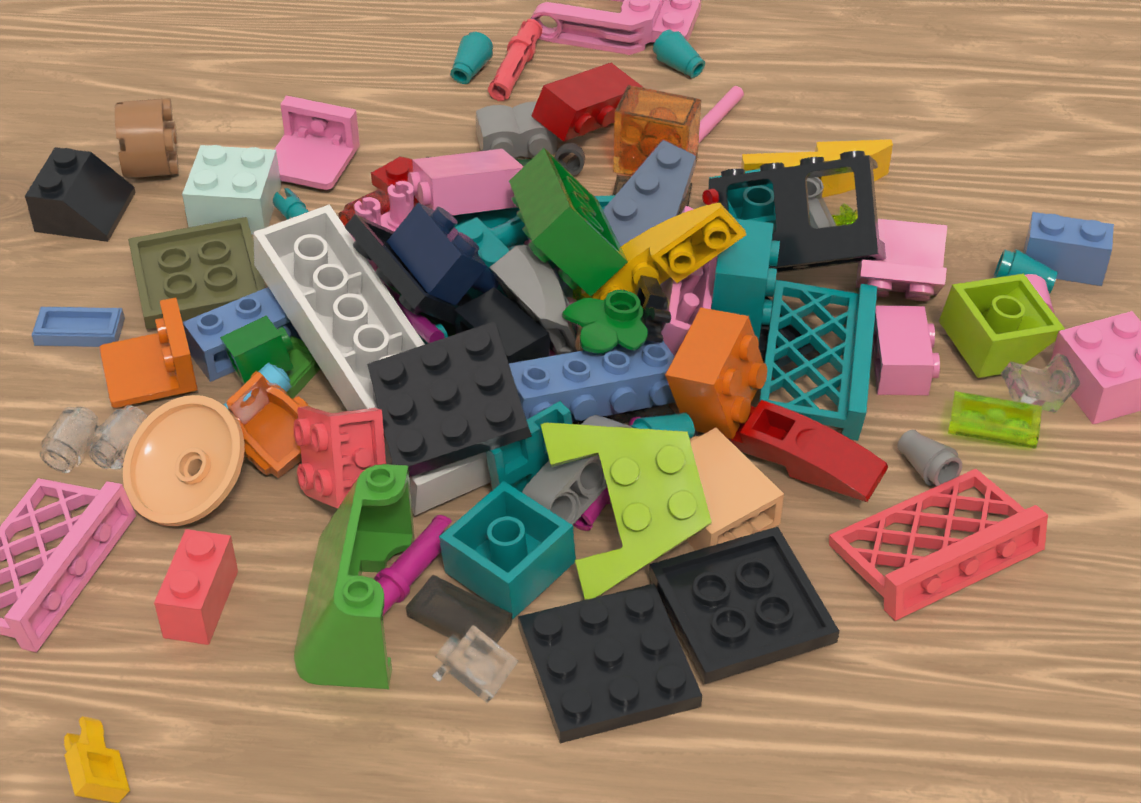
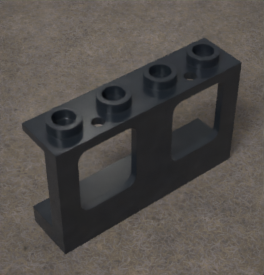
[709,151,886,273]

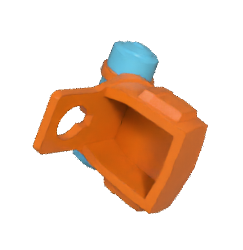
[224,363,310,478]

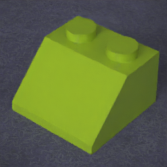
[939,274,1065,378]

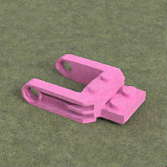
[531,0,701,55]

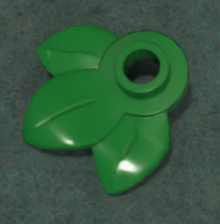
[562,290,648,353]

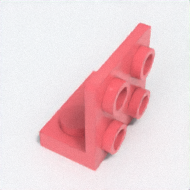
[293,406,386,509]

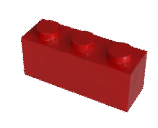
[531,62,643,142]

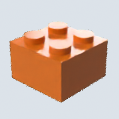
[665,307,767,439]

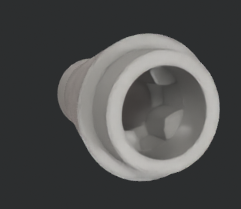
[897,430,962,486]

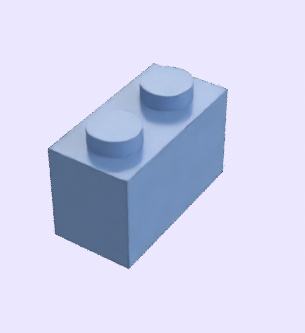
[1023,212,1114,286]

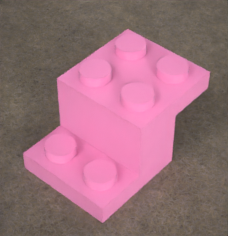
[856,219,947,301]

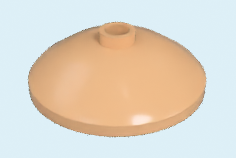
[123,395,245,526]

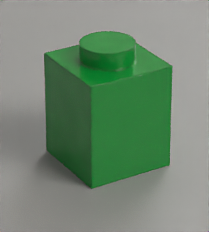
[220,315,294,385]

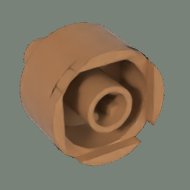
[115,98,179,178]

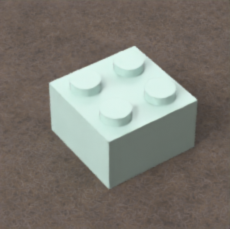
[182,145,281,234]

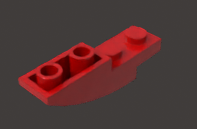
[727,400,888,502]

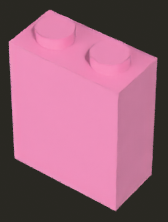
[408,149,524,215]

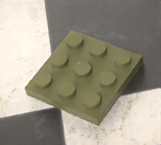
[128,217,266,329]

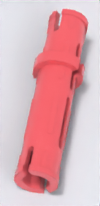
[488,19,543,101]

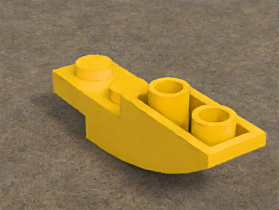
[741,139,893,198]
[581,203,746,300]

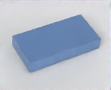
[32,307,125,347]

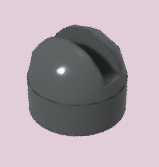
[555,143,585,176]

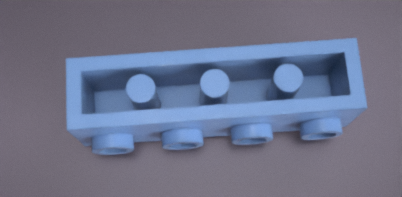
[183,287,302,382]
[509,340,675,423]

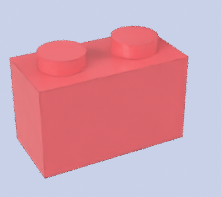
[154,529,238,645]

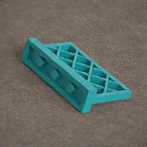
[759,280,878,441]

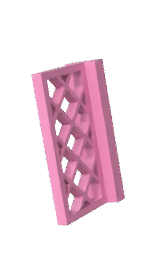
[0,478,136,652]

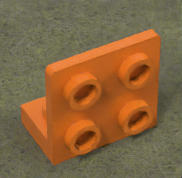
[100,297,198,408]

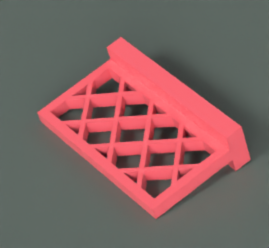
[829,469,1048,621]

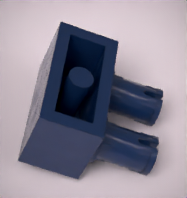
[386,203,499,306]

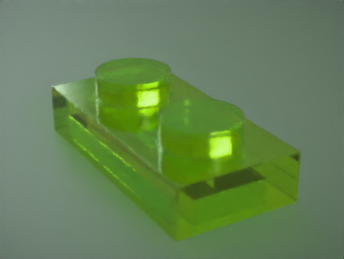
[948,391,1042,449]

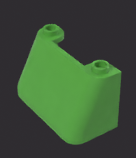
[294,464,415,689]

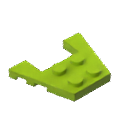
[540,423,712,600]

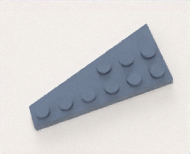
[553,140,696,301]

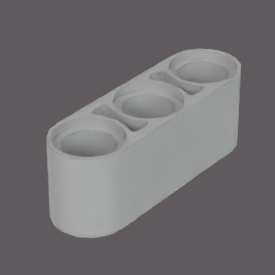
[522,415,633,525]

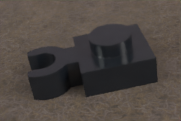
[634,275,671,343]

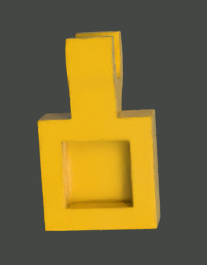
[64,716,130,803]

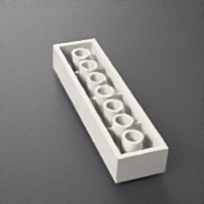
[253,204,491,516]

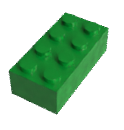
[509,148,628,297]

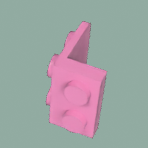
[274,95,360,190]

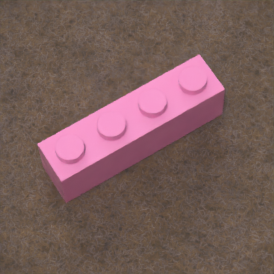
[660,206,718,356]

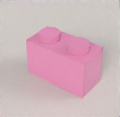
[872,306,940,395]

